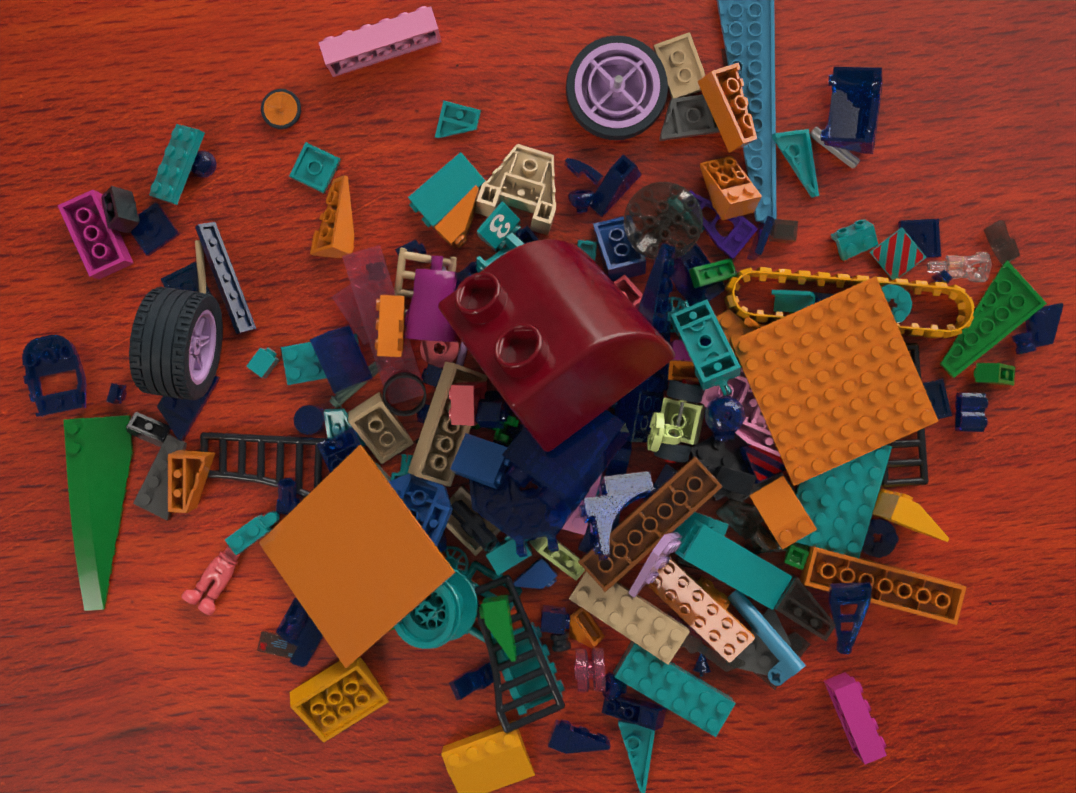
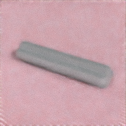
[810,127,860,168]

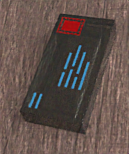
[257,631,300,659]

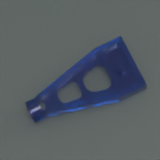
[829,582,872,654]

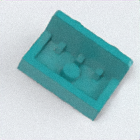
[831,219,878,261]

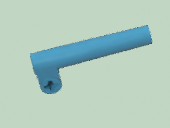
[728,590,806,686]

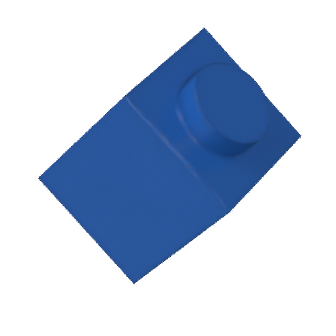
[513,556,557,589]

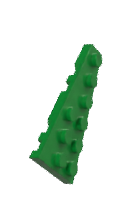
[940,260,1047,378]

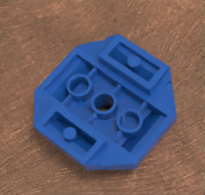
[388,473,453,547]

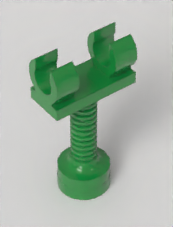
[471,414,519,446]

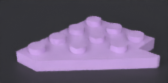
[629,532,683,598]

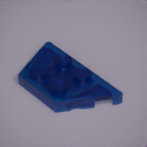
[157,376,221,441]

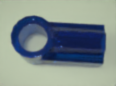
[276,478,300,515]

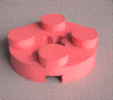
[420,340,459,368]

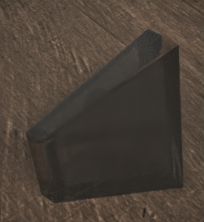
[740,524,788,555]

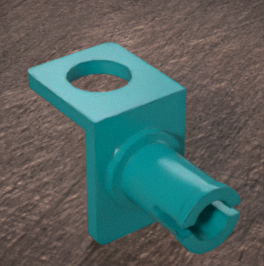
[391,454,413,481]

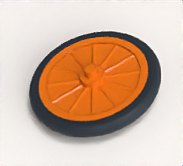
[261,89,301,129]

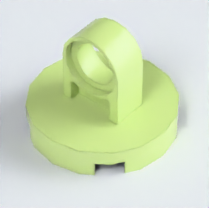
[647,412,683,452]

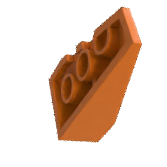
[310,175,354,258]

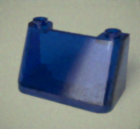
[821,67,883,154]

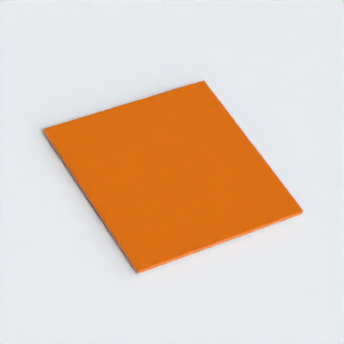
[730,276,938,486]
[259,445,455,668]

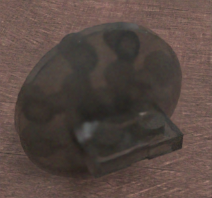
[624,182,703,261]

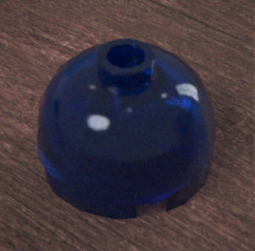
[705,396,745,435]

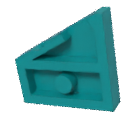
[435,100,481,138]
[323,408,366,448]

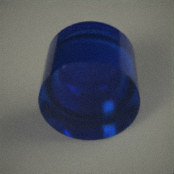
[294,405,326,435]

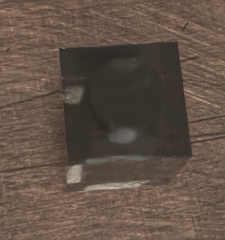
[767,219,798,244]

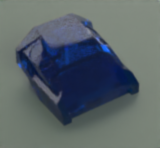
[317,427,361,473]

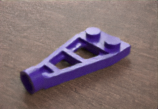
[681,190,758,259]

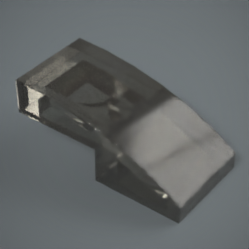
[984,220,1020,265]

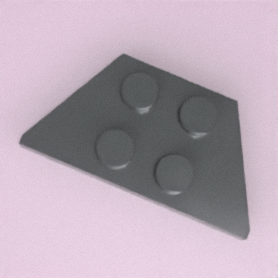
[659,95,720,141]
[725,608,791,675]

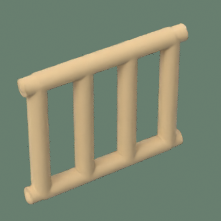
[394,248,457,317]

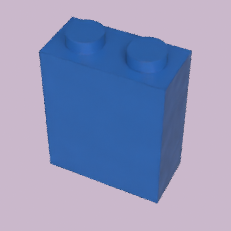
[450,433,513,489]

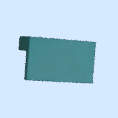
[772,290,816,313]

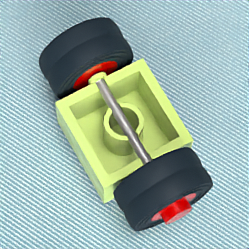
[654,379,706,463]

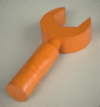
[744,317,765,330]

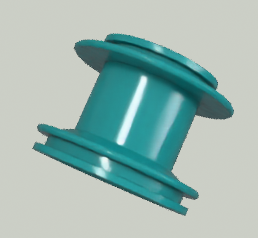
[394,569,478,649]

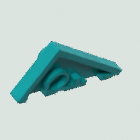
[772,129,819,198]
[618,719,656,793]

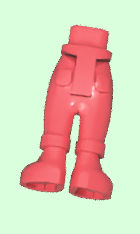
[181,546,241,615]

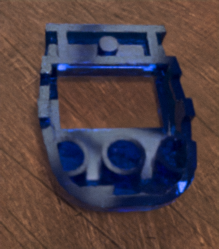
[22,335,86,417]

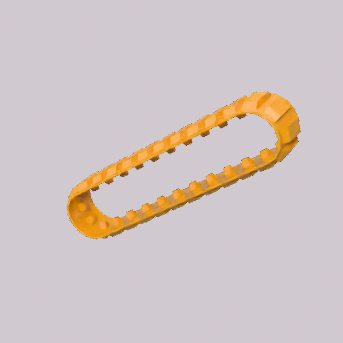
[724,267,975,338]

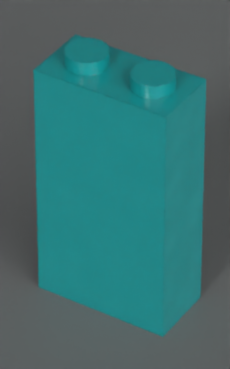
[408,152,485,229]

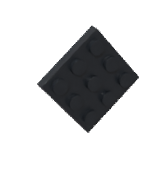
[689,427,763,501]

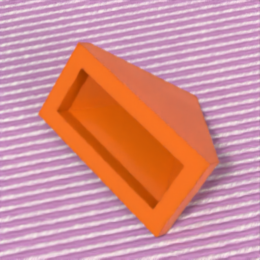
[668,361,699,382]
[569,606,605,648]

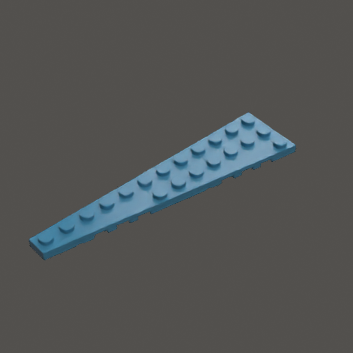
[717,0,777,222]

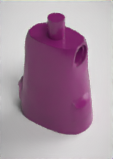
[404,256,459,342]

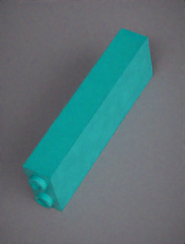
[675,519,792,610]

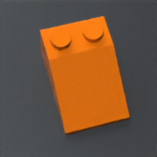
[434,185,480,250]
[749,476,817,550]

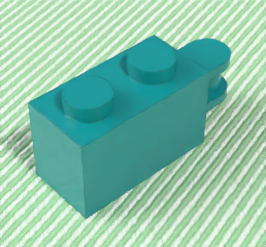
[225,511,280,555]

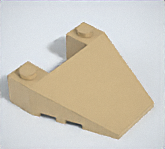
[475,144,556,235]

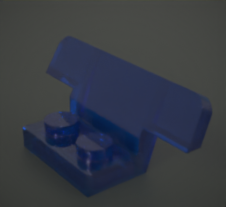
[276,598,323,667]

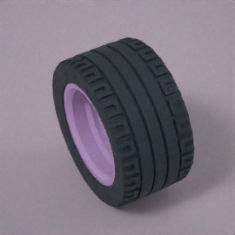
[129,287,223,400]

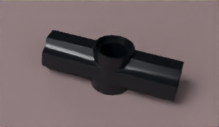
[451,500,498,552]

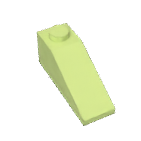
[530,527,585,581]

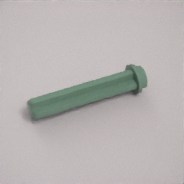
[329,361,382,409]

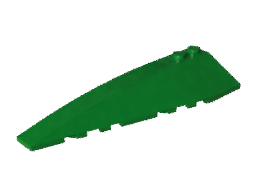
[64,415,133,611]

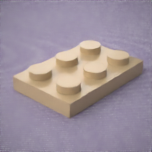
[653,32,705,99]

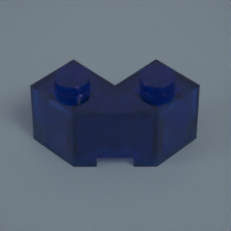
[475,391,512,429]

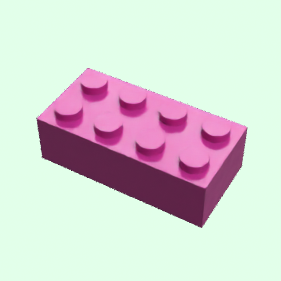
[58,190,134,279]
[824,672,887,764]

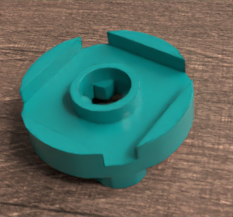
[881,284,912,323]

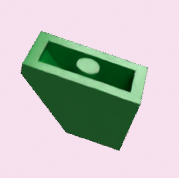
[974,363,1015,385]

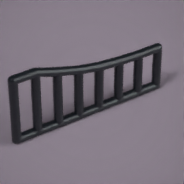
[881,343,929,487]
[200,432,342,497]
[474,575,565,733]

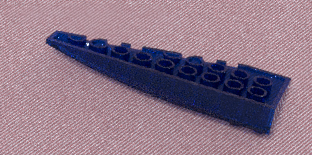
[611,243,675,443]

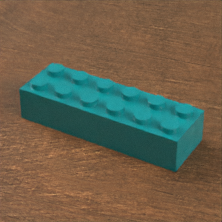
[613,640,736,737]

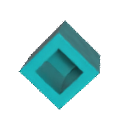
[246,348,280,378]

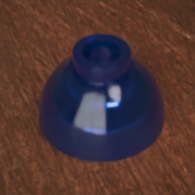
[191,151,216,178]
[568,190,595,213]
[602,672,627,700]

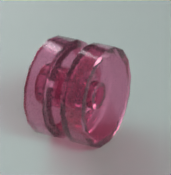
[574,648,606,693]

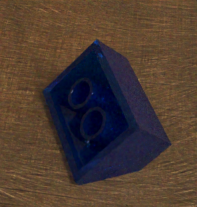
[661,241,726,306]
[310,325,373,394]

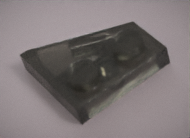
[716,499,764,538]

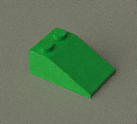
[479,594,517,661]

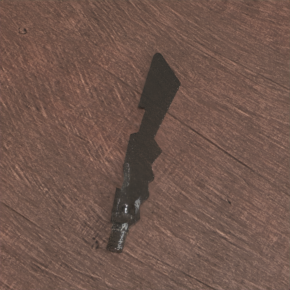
[680,634,745,672]

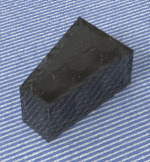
[774,573,836,641]

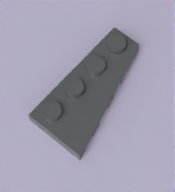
[133,434,187,521]

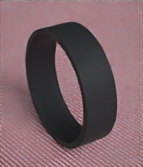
[383,372,426,416]

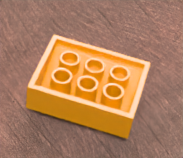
[873,489,949,542]
[289,657,389,743]
[441,720,535,793]

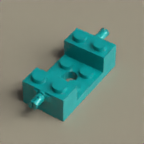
[671,300,741,396]

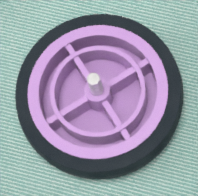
[566,35,668,140]

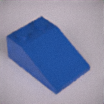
[593,215,646,282]

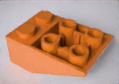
[700,156,762,220]

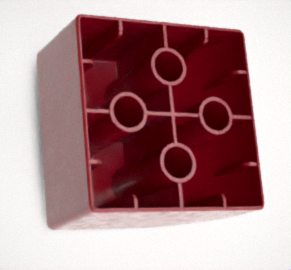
[438,239,675,452]

